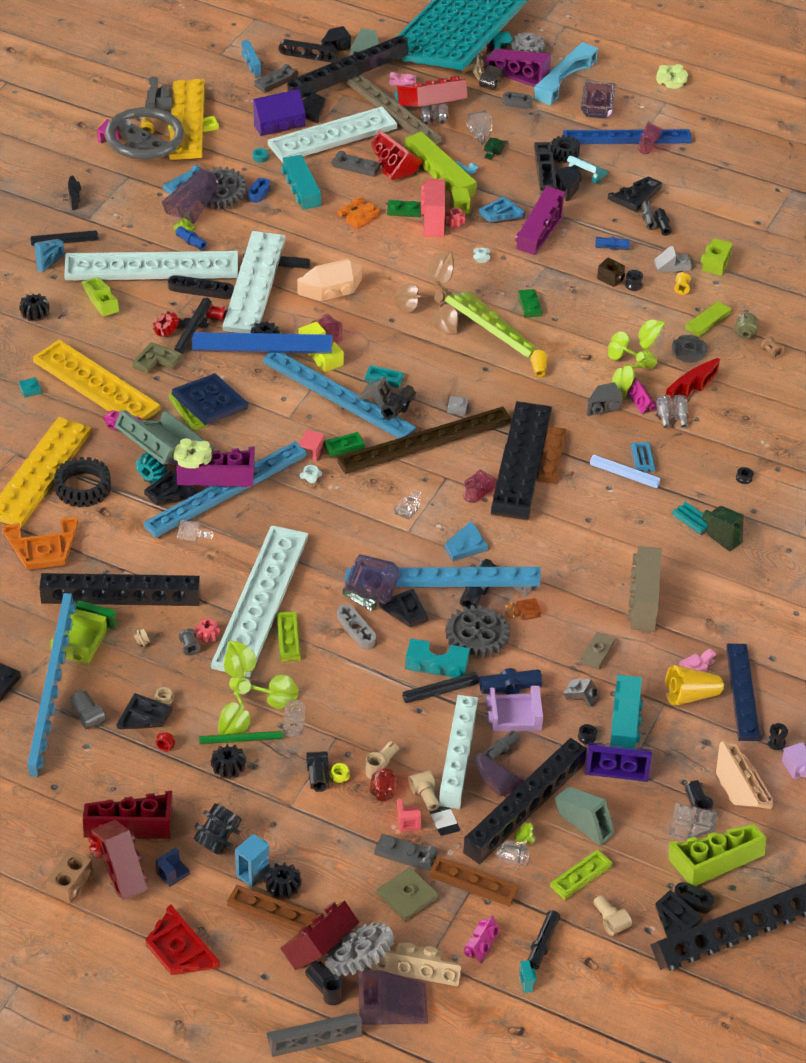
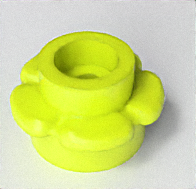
[329,763,350,783]

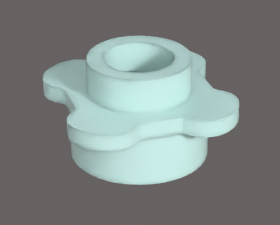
[473,248,490,263]
[300,465,322,483]

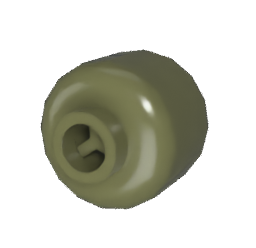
[735,313,758,339]

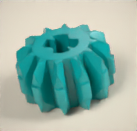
[135,452,168,484]

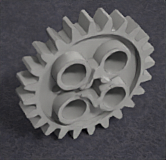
[324,922,395,976]

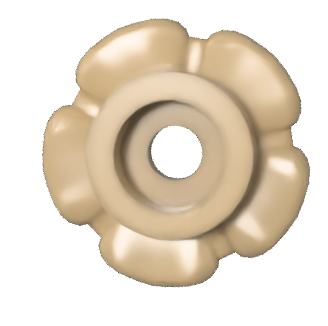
[134,628,151,648]
[154,687,174,705]

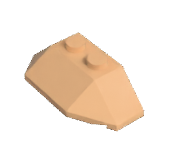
[297,258,363,301]
[716,741,773,809]

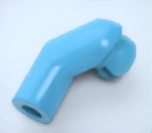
[456,161,478,174]

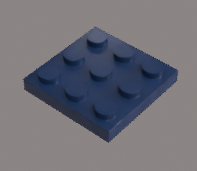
[171,373,249,425]

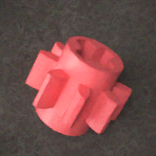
[445,208,465,229]
[195,618,220,643]

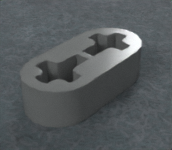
[503,92,533,109]

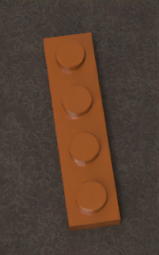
[538,426,567,484]
[429,856,518,907]
[227,885,317,932]

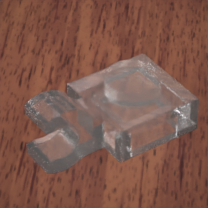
[394,489,421,520]
[177,520,213,542]

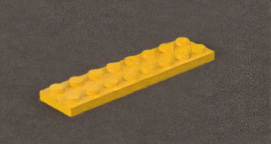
[169,79,205,160]
[33,340,161,420]
[0,417,92,528]

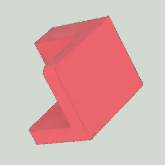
[299,430,324,461]
[397,798,421,831]

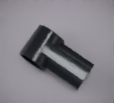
[306,751,329,792]
[685,780,714,824]
[305,961,343,1005]

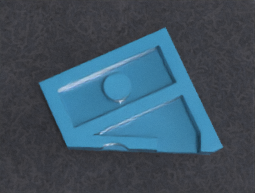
[479,196,525,222]
[34,239,64,272]
[445,521,488,561]

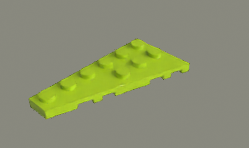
[445,291,538,358]

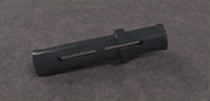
[526,910,561,970]

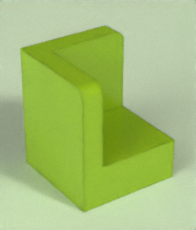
[450,188,471,214]

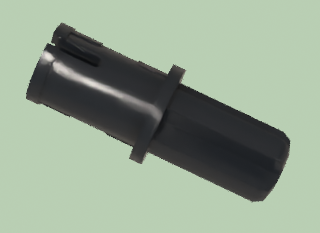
[655,208,672,236]

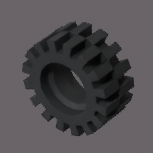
[551,135,580,163]

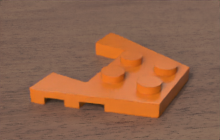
[2,517,78,570]

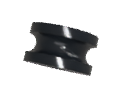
[736,467,754,484]
[578,724,597,744]

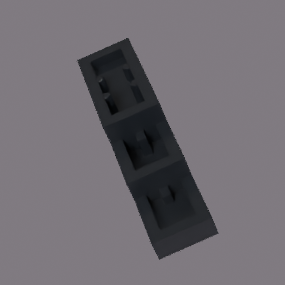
[534,142,557,190]

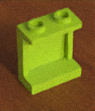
[50,609,107,664]

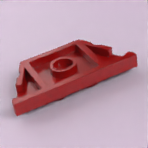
[145,904,220,975]

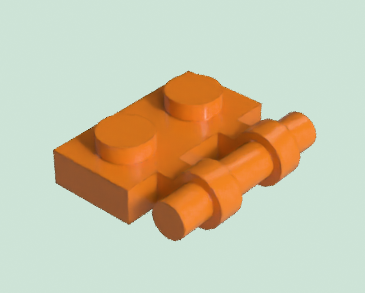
[337,196,381,229]

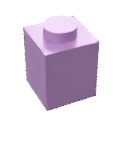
[782,742,806,779]

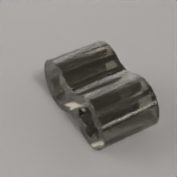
[479,65,505,90]

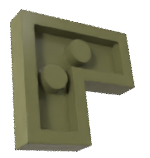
[132,342,182,373]

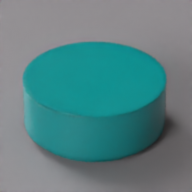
[252,148,269,163]

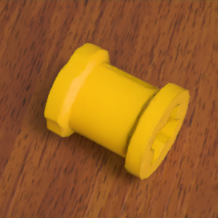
[674,272,691,295]

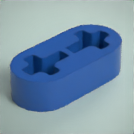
[248,178,270,203]

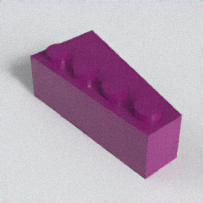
[485,48,551,87]
[515,186,565,255]
[176,446,255,487]

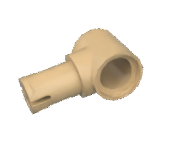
[366,741,399,780]
[408,770,440,811]
[593,895,632,936]

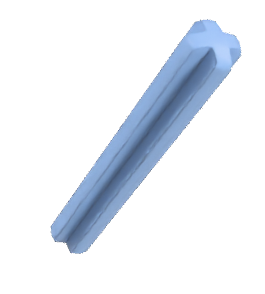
[590,455,660,488]

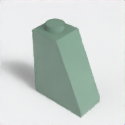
[350,28,379,55]
[555,786,615,845]

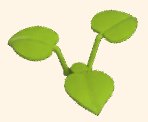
[608,320,665,398]
[218,641,299,735]

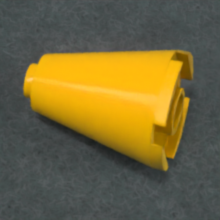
[665,665,724,706]

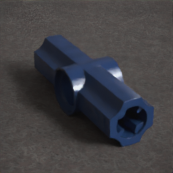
[479,668,542,695]

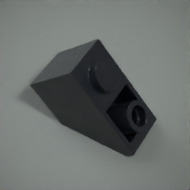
[321,26,351,55]

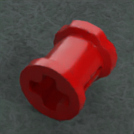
[206,304,227,322]

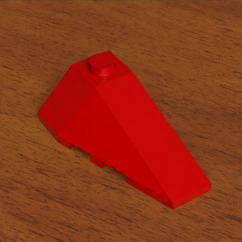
[371,130,422,180]

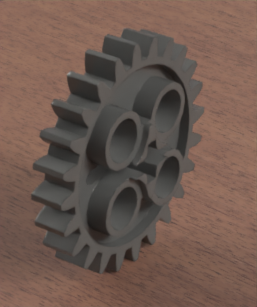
[193,166,247,210]
[445,605,510,659]

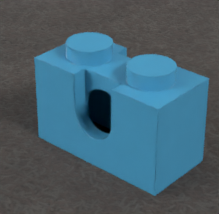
[235,834,270,887]

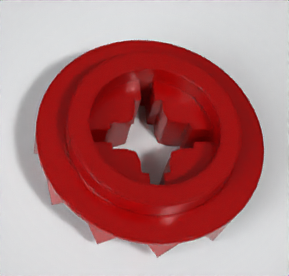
[153,311,179,337]

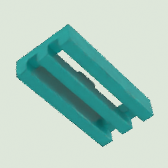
[365,365,404,389]
[672,501,714,535]

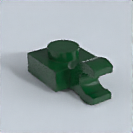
[484,137,505,160]

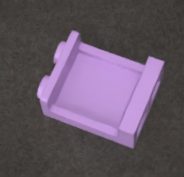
[486,686,543,732]

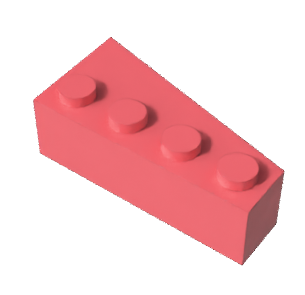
[421,179,445,237]

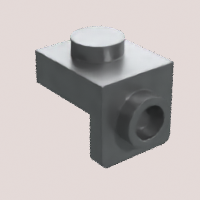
[563,679,599,707]

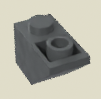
[586,382,623,416]

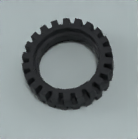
[54,457,111,507]

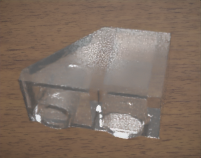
[467,110,493,145]
[669,803,718,839]

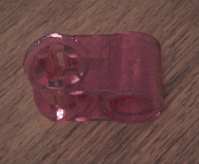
[638,122,663,154]
[311,314,343,344]
[463,470,497,503]

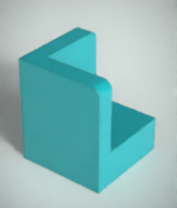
[490,31,512,51]

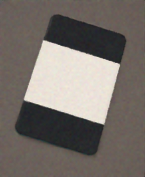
[429,806,460,836]

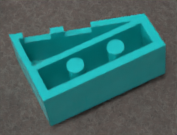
[610,675,643,748]

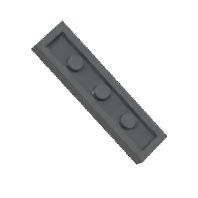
[266,1013,362,1057]

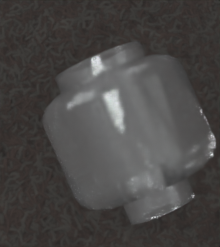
[496,840,530,870]

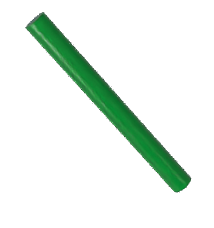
[199,731,283,744]

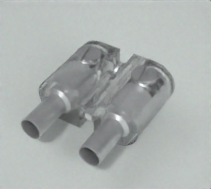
[421,103,449,126]
[656,395,689,428]

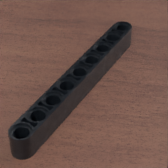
[287,36,408,98]

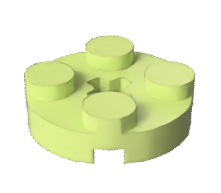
[656,64,688,89]
[174,438,212,468]

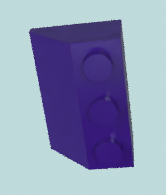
[253,89,305,136]
[585,742,652,782]

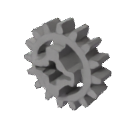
[511,32,545,53]

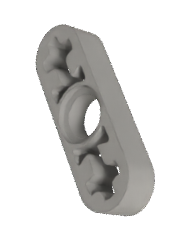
[337,605,376,650]

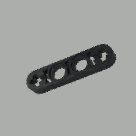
[278,39,338,62]
[168,275,234,299]

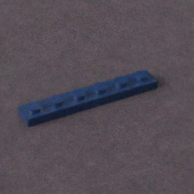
[726,643,760,741]

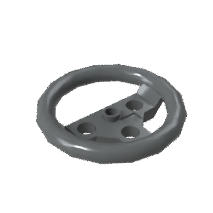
[104,107,185,160]

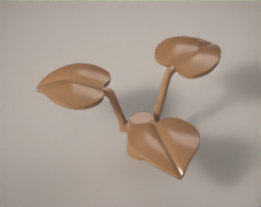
[394,252,458,334]

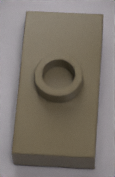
[580,632,615,670]

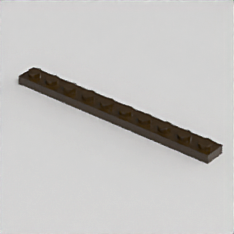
[337,406,511,474]

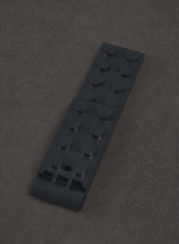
[491,401,552,520]

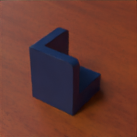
[156,848,190,887]

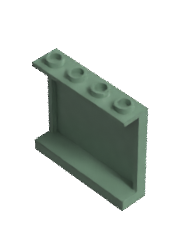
[114,410,215,464]

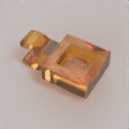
[505,598,541,620]

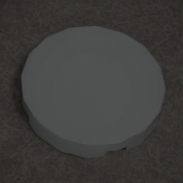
[671,335,707,363]

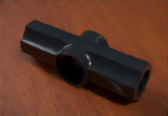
[381,385,416,421]
[460,559,496,609]

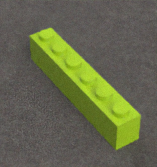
[404,131,477,197]

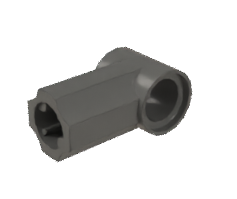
[156,85,172,112]
[70,690,106,729]

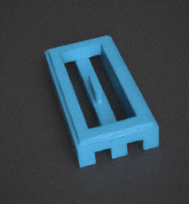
[630,442,655,473]

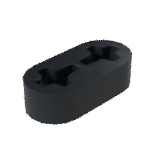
[674,882,714,913]

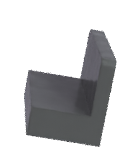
[358,376,393,408]

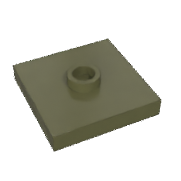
[377,867,439,922]

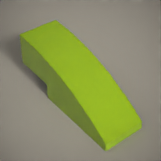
[82,277,120,317]

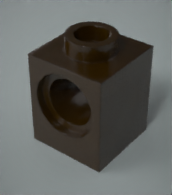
[597,257,625,287]

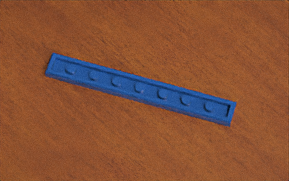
[563,129,692,144]
[192,332,333,354]

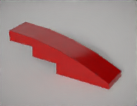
[665,358,720,406]

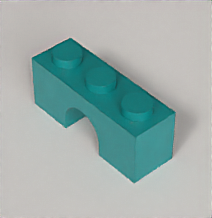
[405,638,470,678]

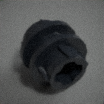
[193,803,242,855]

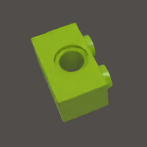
[701,238,733,276]

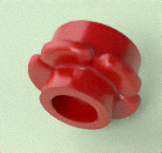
[156,732,176,751]

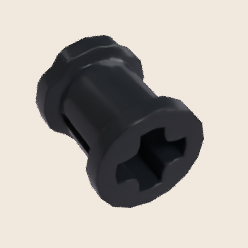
[767,723,788,750]

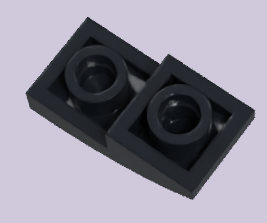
[68,176,81,211]

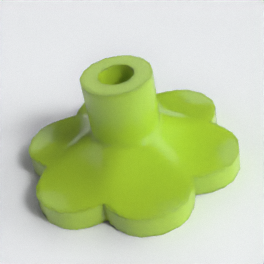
[173,218,195,232]
[514,823,535,846]

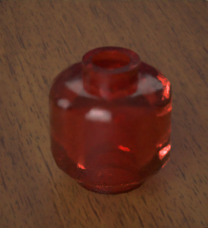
[369,768,398,802]

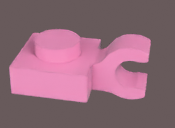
[389,72,417,86]
[679,649,716,672]

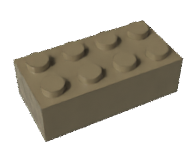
[627,546,662,632]

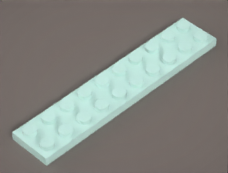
[64,251,238,281]
[211,525,308,677]

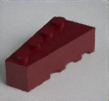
[83,790,173,839]

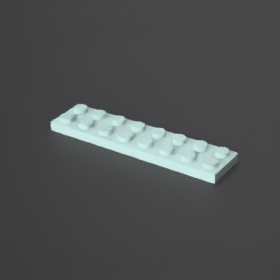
[268,107,397,163]
[223,231,286,333]

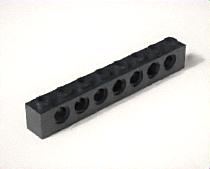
[39,573,200,606]
[463,737,587,864]
[650,883,806,971]

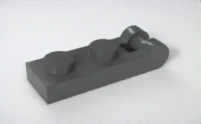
[254,64,298,93]
[145,77,158,108]
[331,150,380,177]
[374,834,439,871]

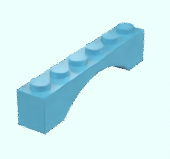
[534,42,598,106]

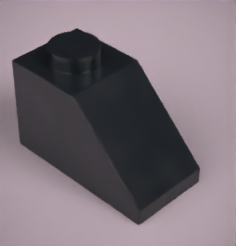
[556,166,582,201]

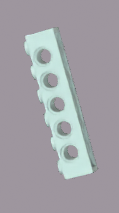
[439,695,478,809]

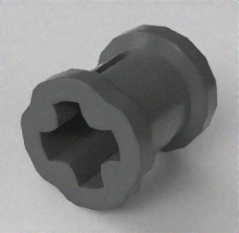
[178,629,201,655]

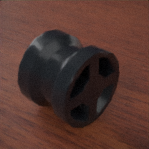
[625,270,643,291]

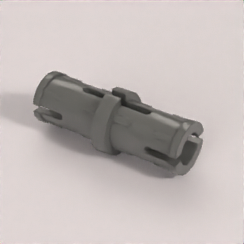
[641,201,657,230]
[483,730,520,763]

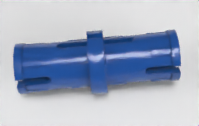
[175,226,207,251]
[595,237,630,250]

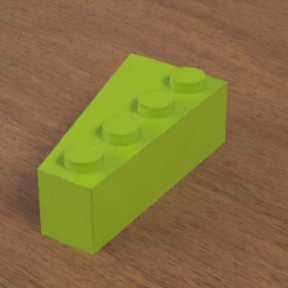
[669,824,766,886]

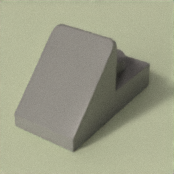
[654,245,691,273]

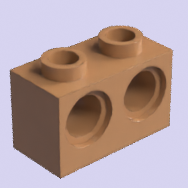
[45,850,94,904]

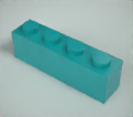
[281,155,321,210]

